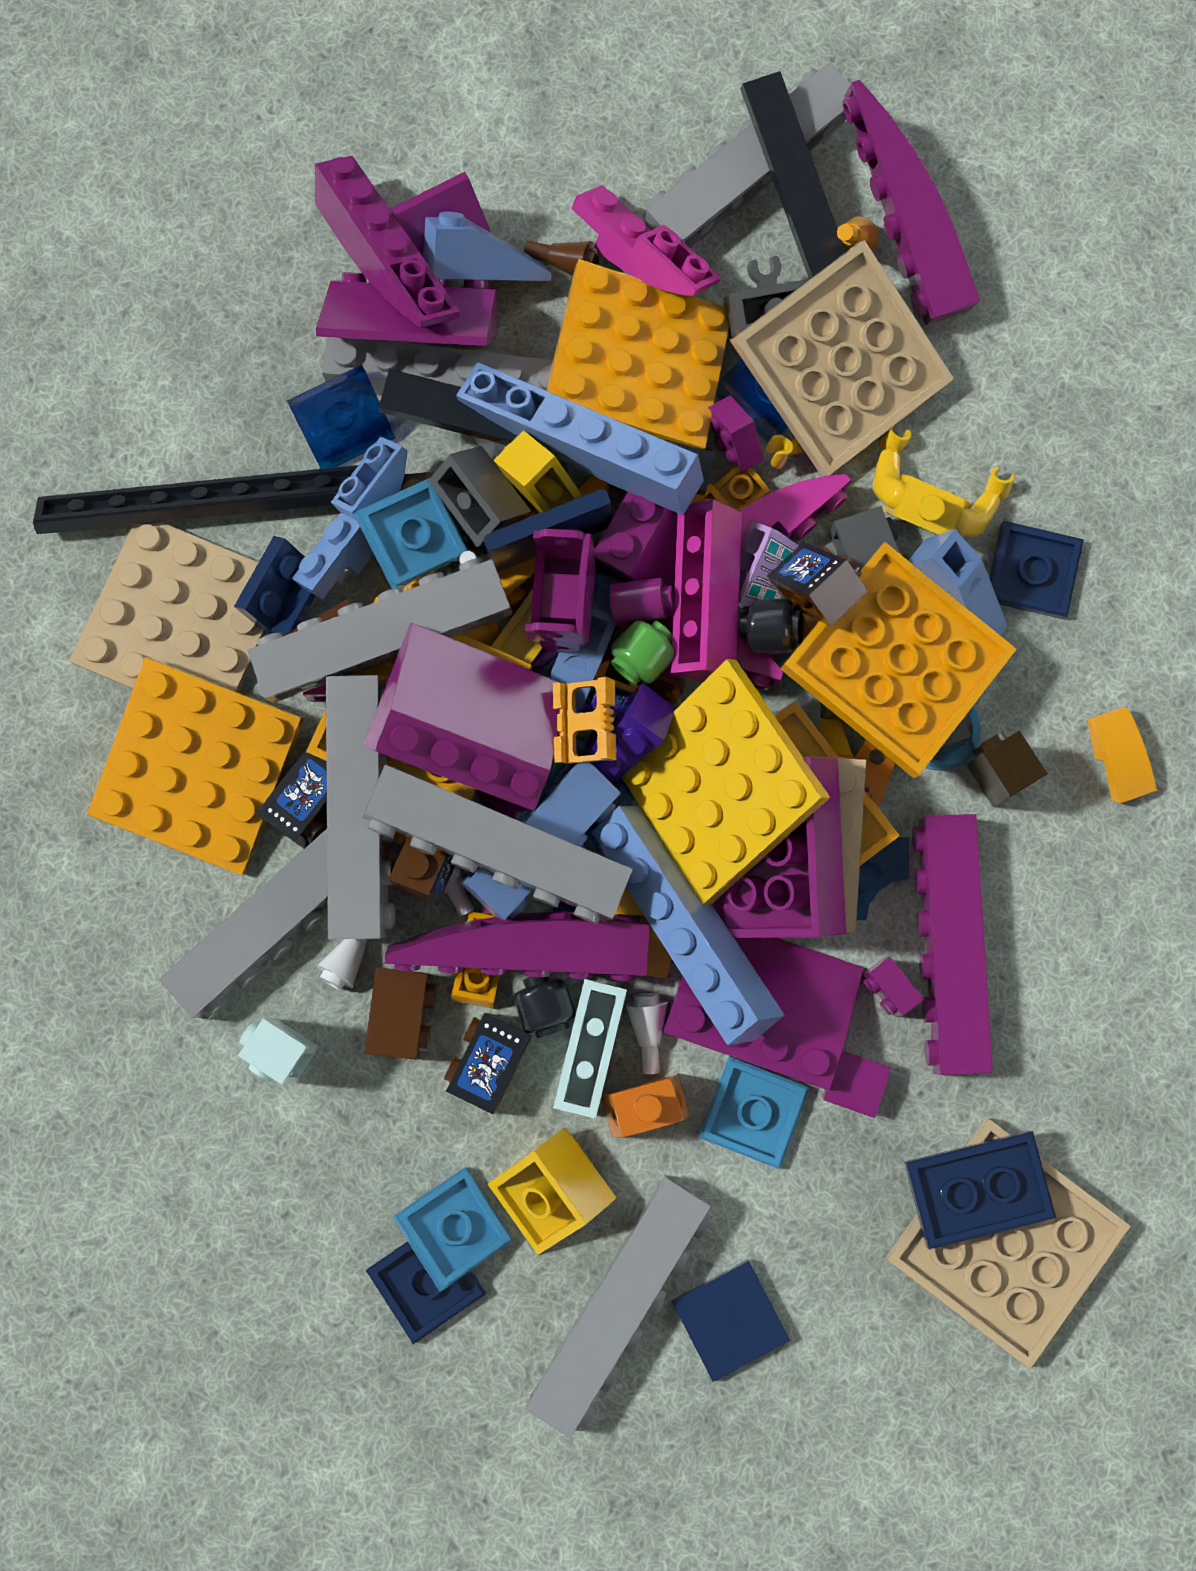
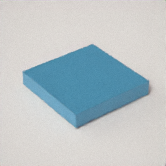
[354,478,469,589]
[698,1056,809,1169]
[392,1167,513,1292]

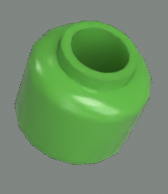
[611,621,674,685]

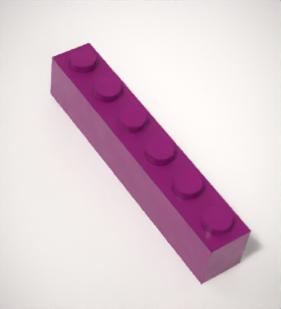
[912,814,993,1075]

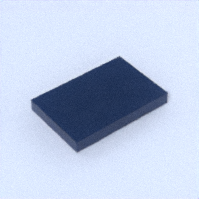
[484,489,611,572]
[904,1130,1056,1250]

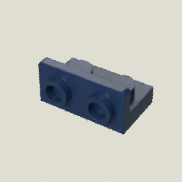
[234,536,316,636]

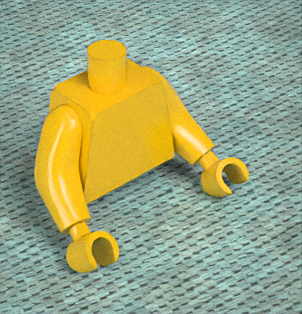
[872,426,1015,537]

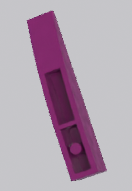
[842,79,980,326]
[315,155,460,328]
[384,911,650,981]

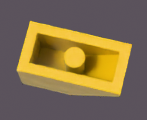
[493,430,582,513]

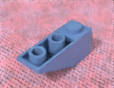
[908,529,1008,636]

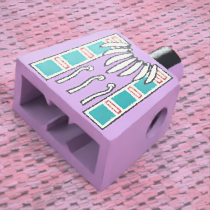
[739,520,799,606]

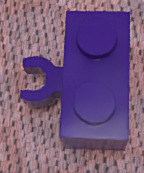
[579,683,676,783]

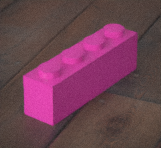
[671,500,742,682]

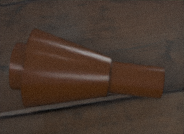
[524,240,599,276]

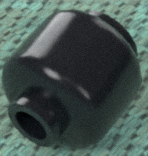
[740,599,804,654]
[513,977,575,1039]

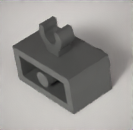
[723,256,810,339]
[428,446,531,547]

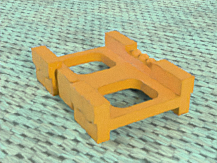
[553,677,616,765]

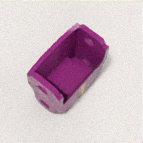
[525,529,596,652]

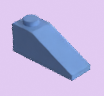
[423,211,552,281]

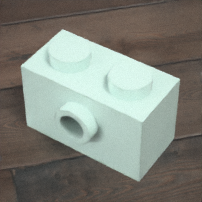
[238,1018,319,1085]

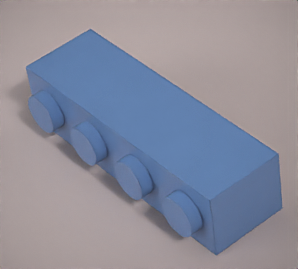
[459,762,620,920]

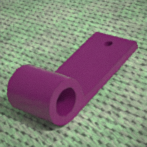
[610,577,684,694]

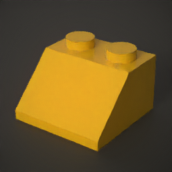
[488,1127,616,1255]

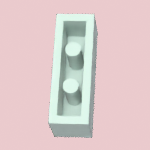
[553,979,627,1119]

